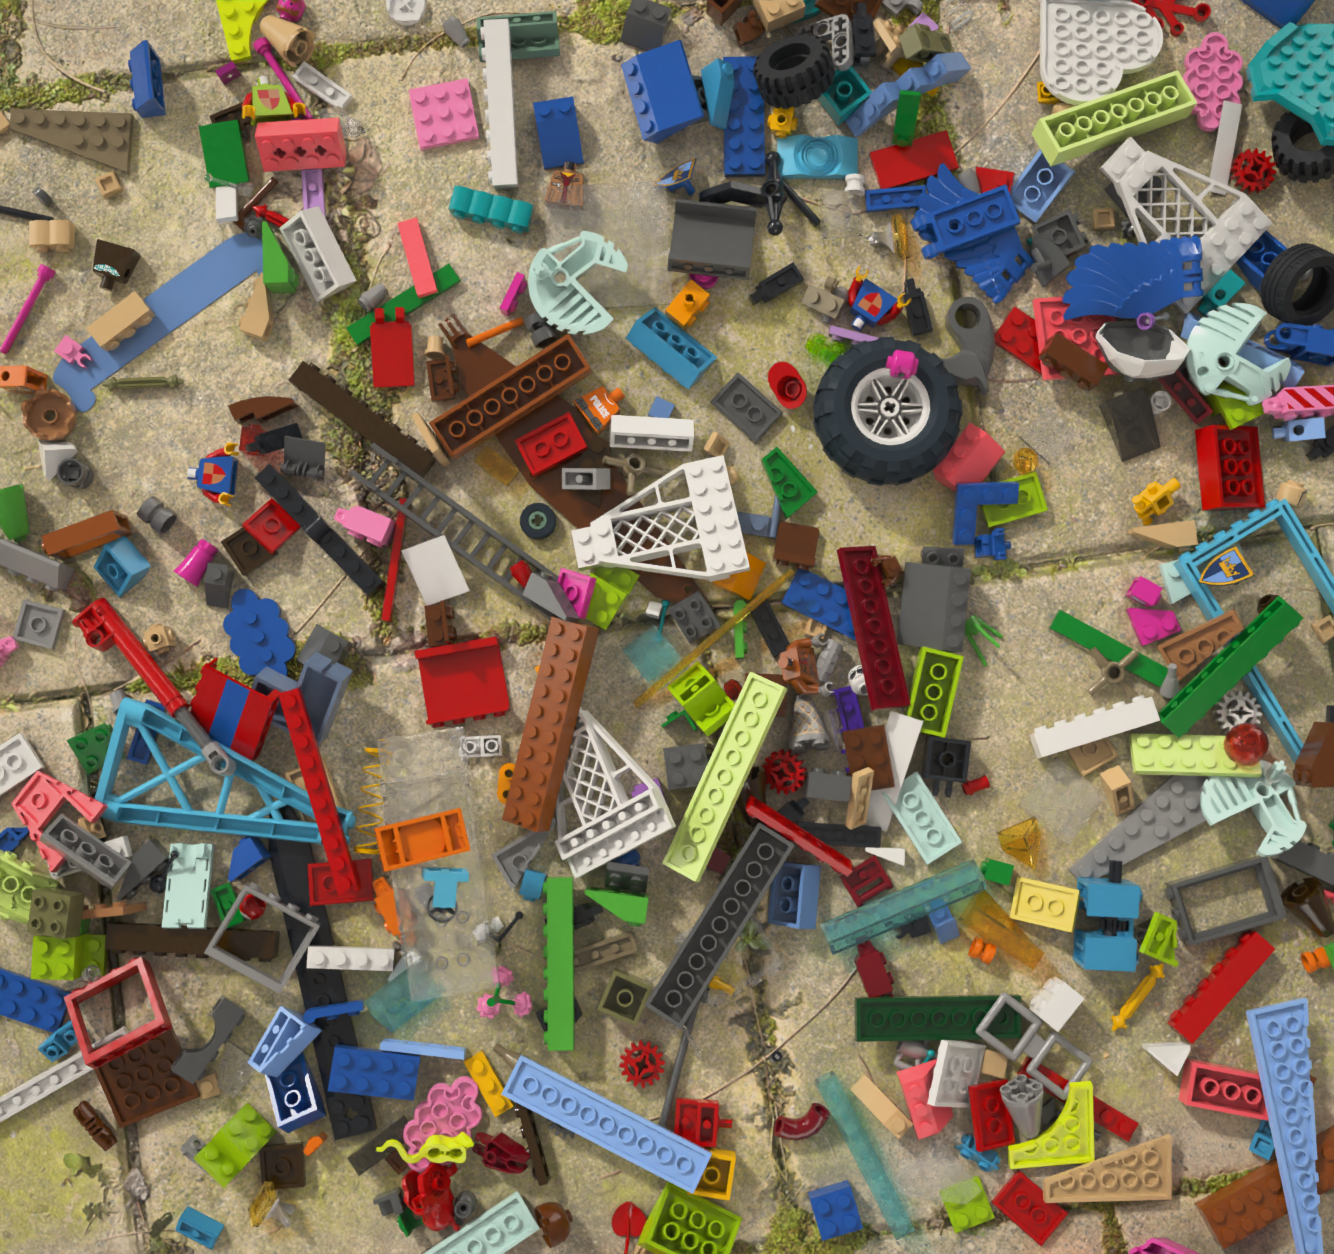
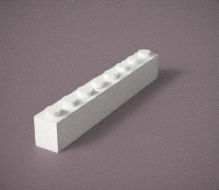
[480,19,519,190]

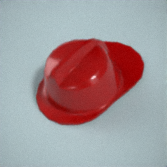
[768,362,807,409]

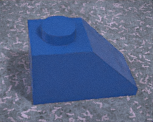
[228,836,271,882]

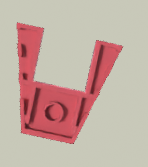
[11,771,108,873]

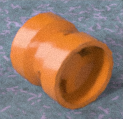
[968,937,996,965]
[1301,947,1331,973]

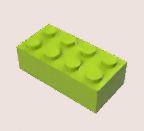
[904,646,964,738]

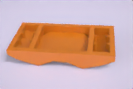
[374,808,471,872]

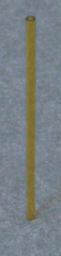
[633,568,795,708]

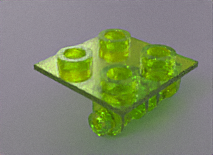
[805,333,847,362]

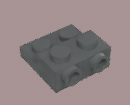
[1031,209,1088,258]

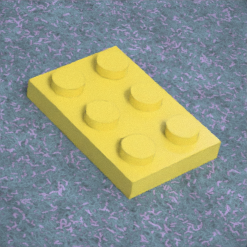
[1010,877,1081,932]

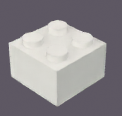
[1029,976,1085,1032]

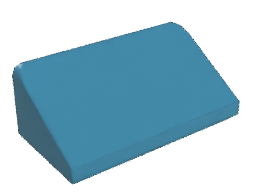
[175,1206,224,1249]

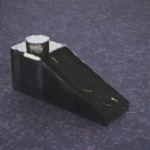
[347,1116,409,1176]

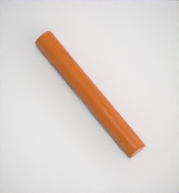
[466,317,524,347]

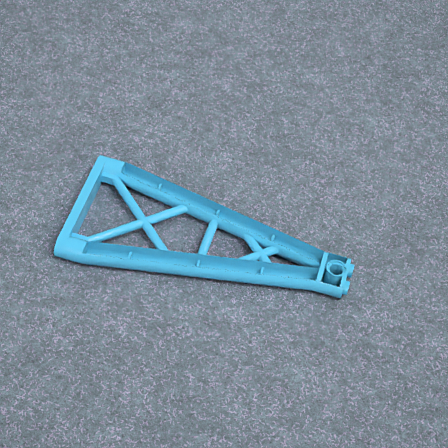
[95,697,356,845]

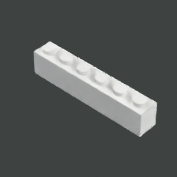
[1029,695,1160,759]

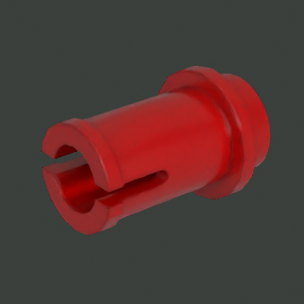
[961,775,990,796]

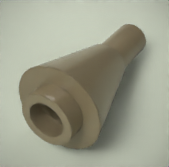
[493,1043,529,1070]

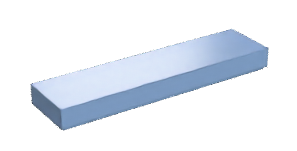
[380,1038,467,1060]

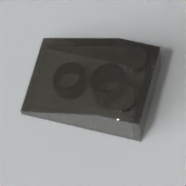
[1099,386,1161,462]

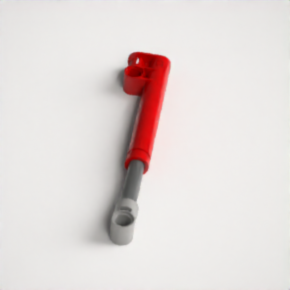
[72,598,236,777]

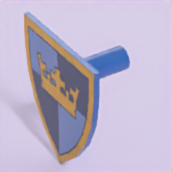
[652,158,697,196]

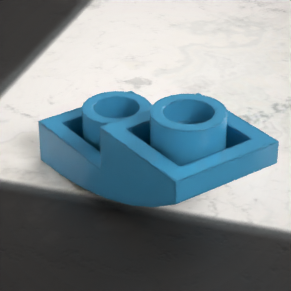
[38,1020,89,1062]

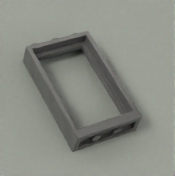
[1165,855,1287,946]

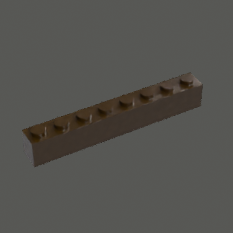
[289,361,436,478]
[105,921,280,962]

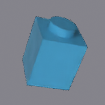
[519,868,547,902]

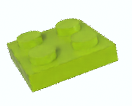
[938,1175,995,1233]

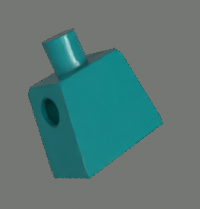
[1197,269,1245,317]

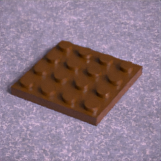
[93,1028,200,1128]

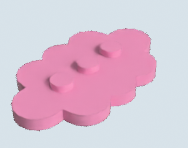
[1182,32,1243,132]
[403,1076,482,1172]

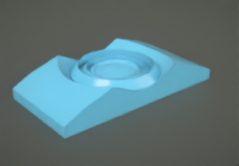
[777,134,858,179]

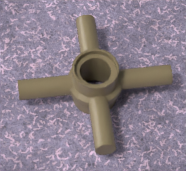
[602,448,663,496]
[1087,647,1139,699]

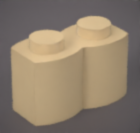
[29,220,75,253]

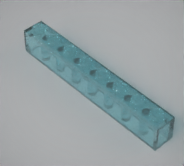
[819,859,987,955]
[815,1070,915,1240]

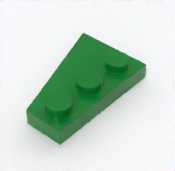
[761,447,818,519]

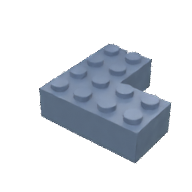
[251,652,353,746]

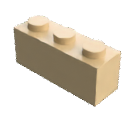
[86,291,156,352]

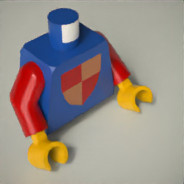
[848,265,912,332]
[187,442,239,507]

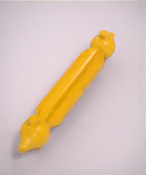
[1111,963,1165,1031]

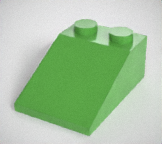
[262,222,300,293]
[585,886,649,927]

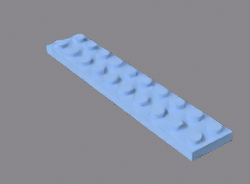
[501,1054,712,1194]

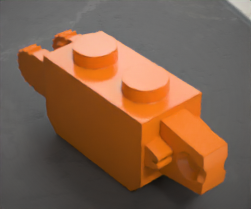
[372,876,417,947]

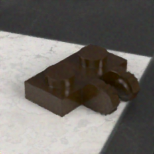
[209,102,251,141]

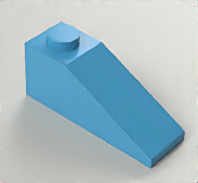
[701,58,735,130]

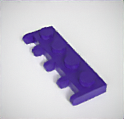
[830,686,865,772]

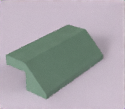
[477,11,560,62]

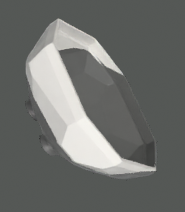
[1095,321,1190,382]

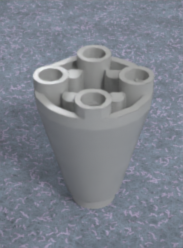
[1000,1074,1044,1138]

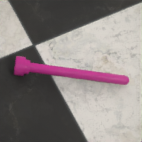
[253,37,313,120]
[0,264,56,354]

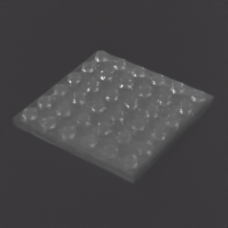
[543,180,673,309]

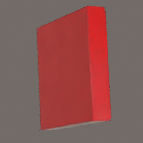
[242,498,301,554]

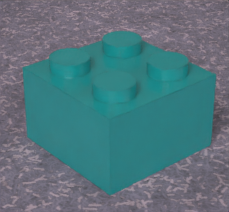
[817,65,872,126]

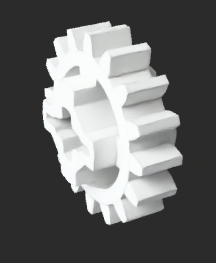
[1214,690,1262,736]

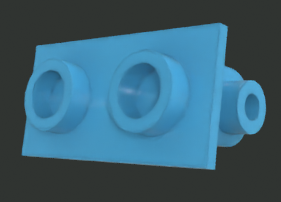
[955,1134,1001,1172]

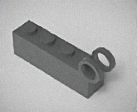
[1270,839,1334,888]

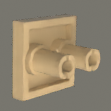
[873,18,915,70]

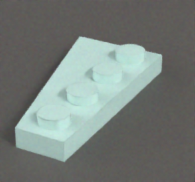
[1158,543,1244,604]

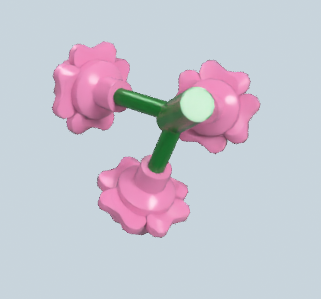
[476,966,533,1019]

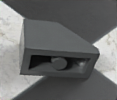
[204,562,235,609]

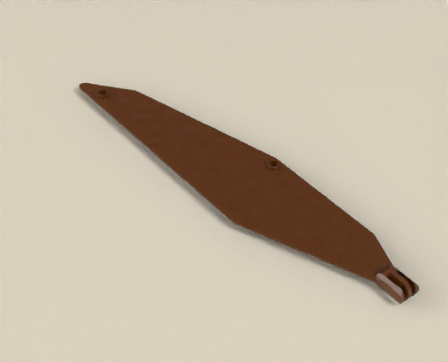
[438,313,712,609]

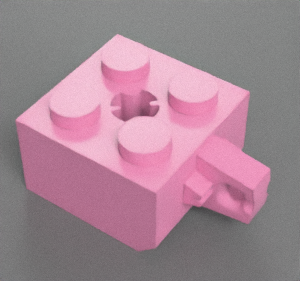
[334,505,396,548]

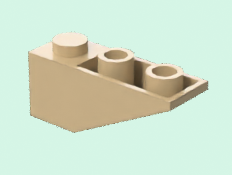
[239,273,274,342]

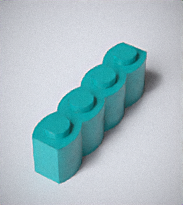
[448,185,534,234]

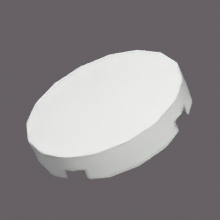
[386,0,427,26]

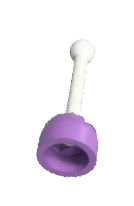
[1137,312,1170,330]

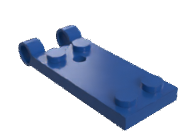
[910,184,1021,260]

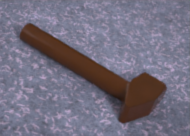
[233,176,278,232]

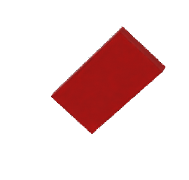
[869,130,959,189]

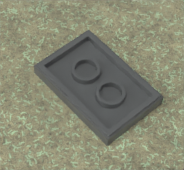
[710,372,783,444]

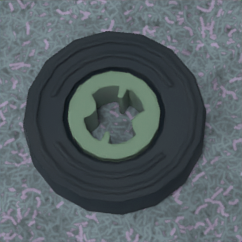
[520,503,556,539]

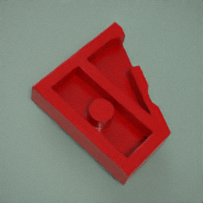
[976,166,1016,195]

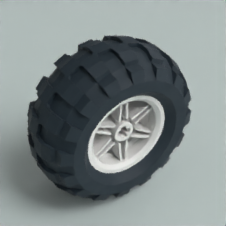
[813,337,963,486]

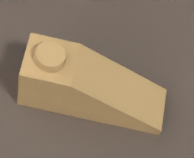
[1127,520,1198,552]
[850,1074,913,1140]

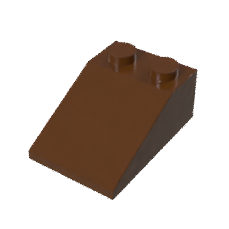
[1293,722,1334,788]

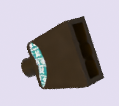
[93,239,141,292]

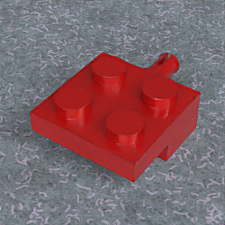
[674,1097,732,1147]

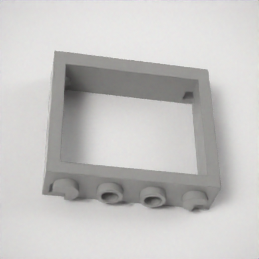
[204,882,320,994]

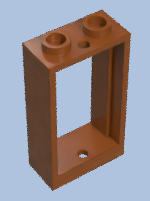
[41,510,133,560]

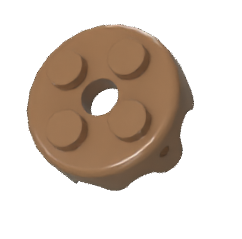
[21,389,77,442]

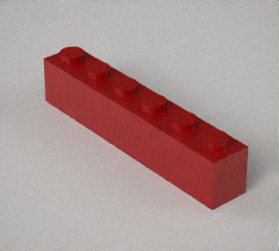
[1167,930,1275,1044]

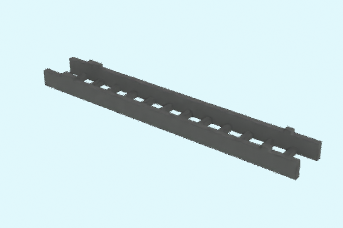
[349,442,559,621]

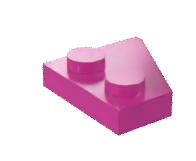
[1126,608,1181,646]

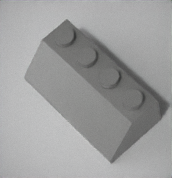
[0,537,75,592]
[39,813,132,890]

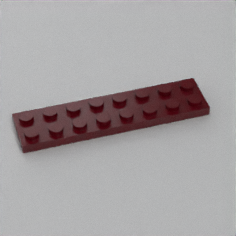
[837,546,911,711]

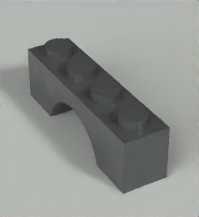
[170,994,245,1084]

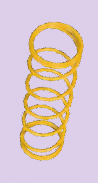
[353,747,391,854]

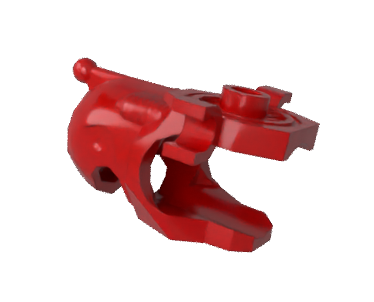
[401,1162,460,1231]

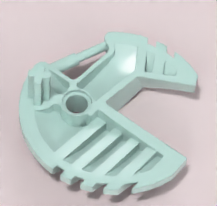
[528,231,628,335]
[1185,303,1291,406]
[1200,759,1307,857]

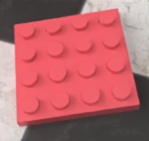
[1032,297,1121,381]

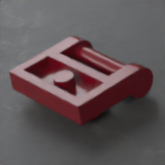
[839,855,894,909]

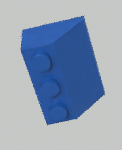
[128,40,166,118]

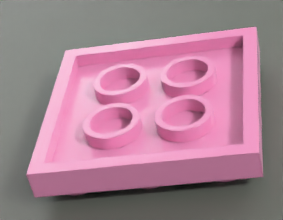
[409,78,480,150]

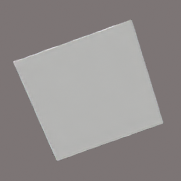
[402,535,470,606]

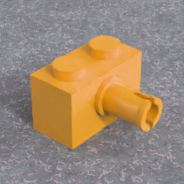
[665,279,710,330]

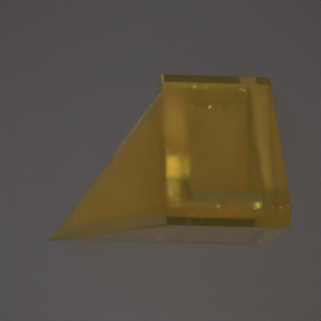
[996,816,1041,869]

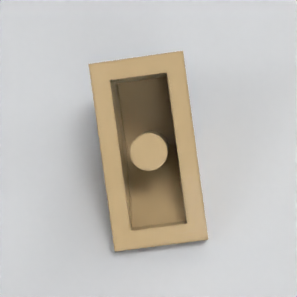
[1100,765,1135,817]

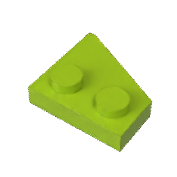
[1139,912,1178,967]

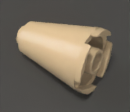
[260,15,316,67]

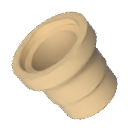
[425,335,445,360]

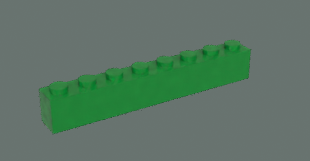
[1158,596,1304,738]

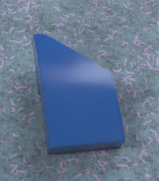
[0,827,30,852]

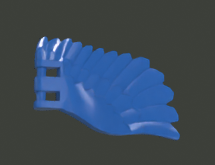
[914,163,1034,304]
[1062,235,1204,320]

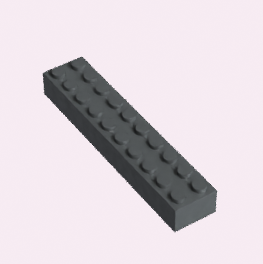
[644,823,795,1029]

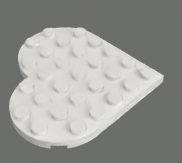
[1040,0,1163,105]

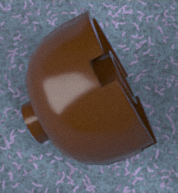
[534,1202,573,1248]

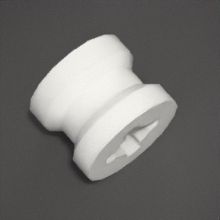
[844,174,865,197]

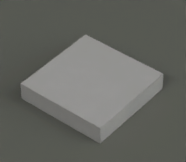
[13,599,66,650]

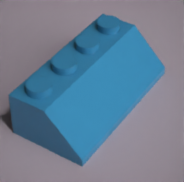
[626,307,717,390]

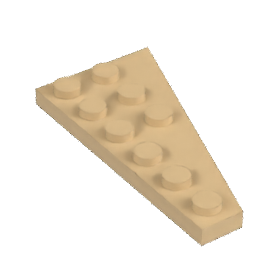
[1043,1134,1172,1203]

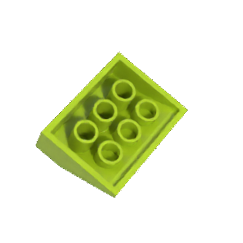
[637,1181,742,1254]

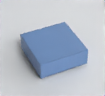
[648,396,675,418]

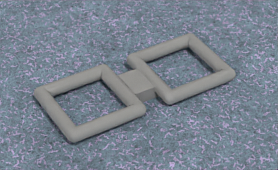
[976,992,1093,1101]

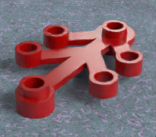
[1132,0,1211,37]

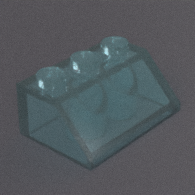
[363,960,443,1032]

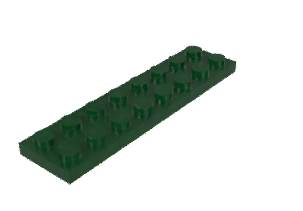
[855,994,1021,1042]

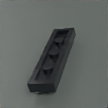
[797,821,881,848]

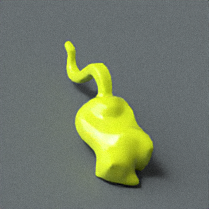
[376,1132,474,1164]

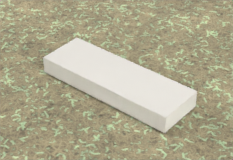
[292,61,353,114]

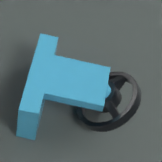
[421,867,469,923]

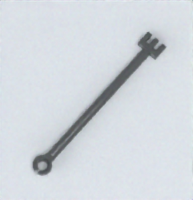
[658,988,710,1128]

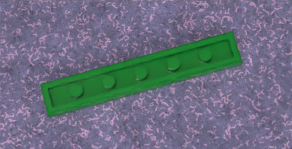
[346,264,461,346]
[1049,610,1168,688]

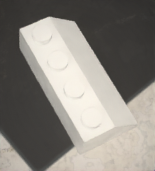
[279,206,356,302]

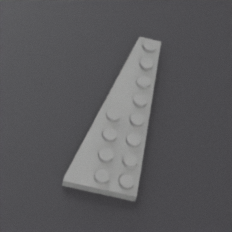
[1068,775,1209,879]

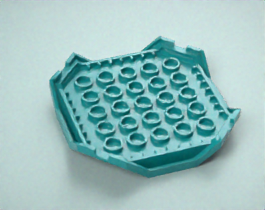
[1246,22,1334,146]

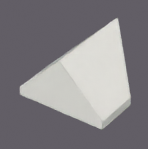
[38,439,78,481]
[1142,1041,1191,1076]

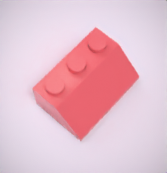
[933,423,1005,492]
[897,1059,953,1140]

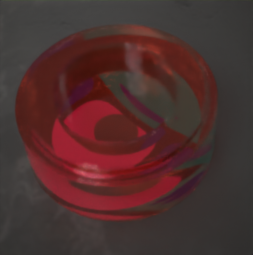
[724,679,742,701]

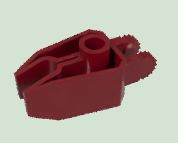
[472,1132,531,1174]

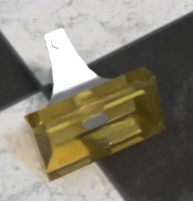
[869,214,910,260]
[248,1181,295,1228]

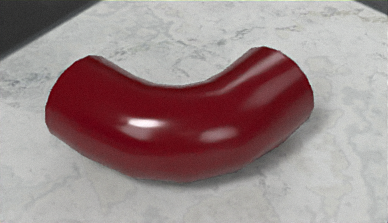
[774,1103,830,1141]

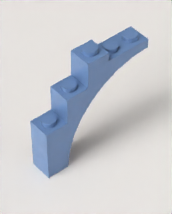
[845,52,971,137]

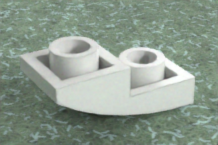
[458,735,502,758]

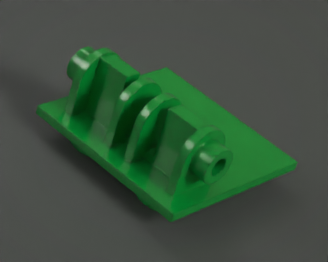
[66,723,126,774]

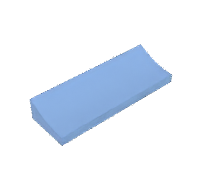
[1180,311,1305,387]

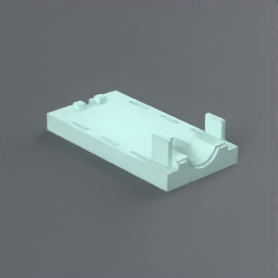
[162,843,214,929]

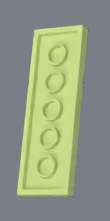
[1129,733,1262,777]

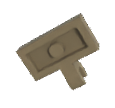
[801,276,847,320]

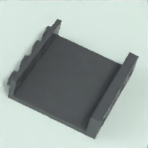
[667,199,757,280]

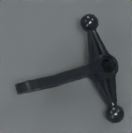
[699,151,788,236]

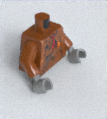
[778,633,834,697]

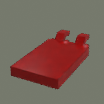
[370,307,415,388]

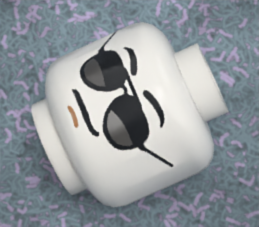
[848,665,868,696]

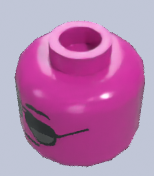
[886,350,918,379]

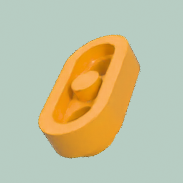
[497,763,515,805]

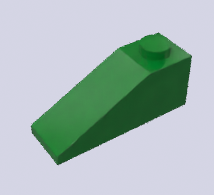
[892,90,921,147]

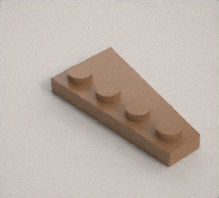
[1157,609,1245,682]

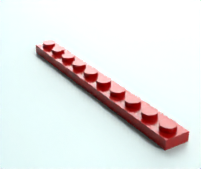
[278,687,361,896]

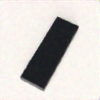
[746,594,789,659]

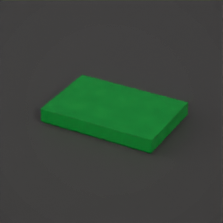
[198,119,251,189]

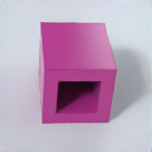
[1125,576,1162,608]

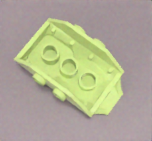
[0,850,61,925]

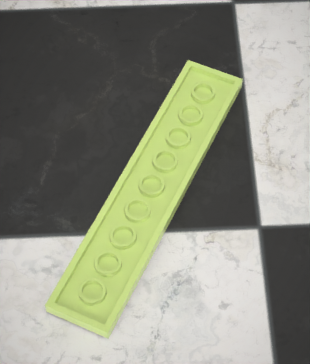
[662,672,788,882]

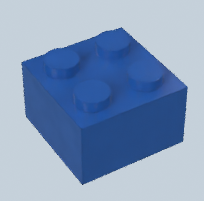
[808,1180,863,1241]

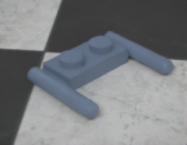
[737,495,781,539]

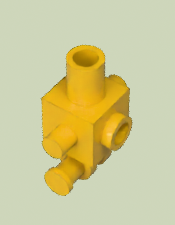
[1132,478,1181,525]

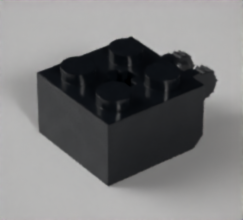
[921,736,971,798]

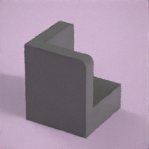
[373,1187,407,1216]

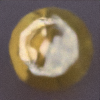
[1012,448,1039,473]

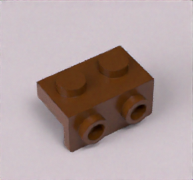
[426,355,459,403]

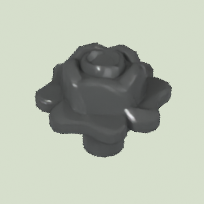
[243,215,263,239]
[1120,218,1141,240]

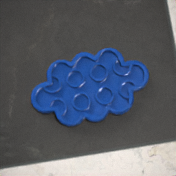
[223,589,297,677]

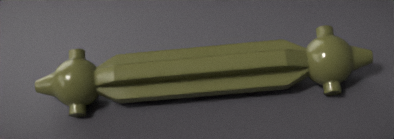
[102,374,184,391]

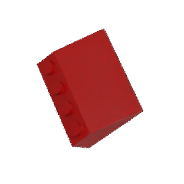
[1195,425,1265,511]

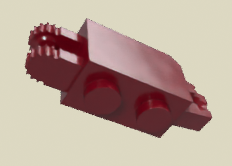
[854,935,895,997]

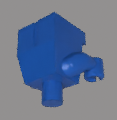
[975,528,1011,561]

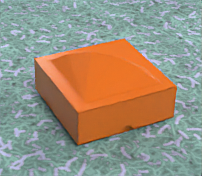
[303,1131,328,1156]

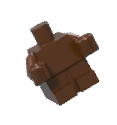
[733,10,765,47]
[870,555,904,588]

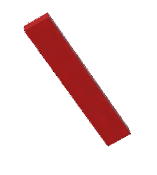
[381,498,409,623]

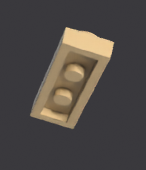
[845,767,874,830]

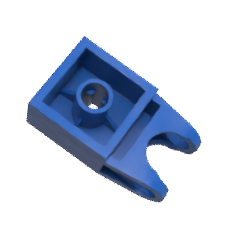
[1264,323,1334,367]

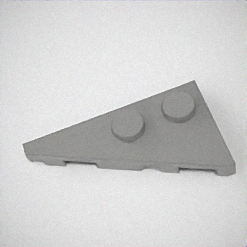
[491,817,557,889]

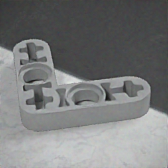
[795,14,853,71]

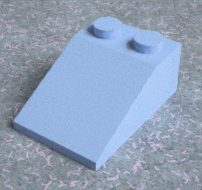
[1010,149,1076,223]

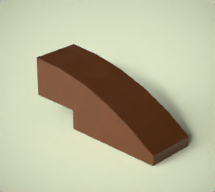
[228,396,299,424]

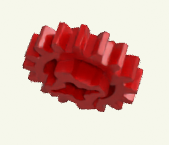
[1230,148,1277,194]
[762,749,807,795]
[619,1039,665,1088]

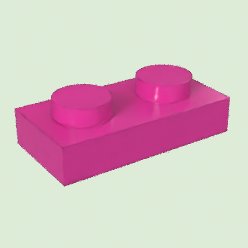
[500,272,527,317]

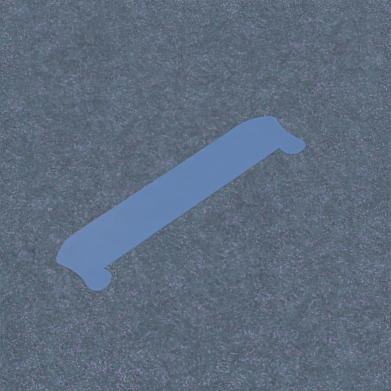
[53,232,263,412]

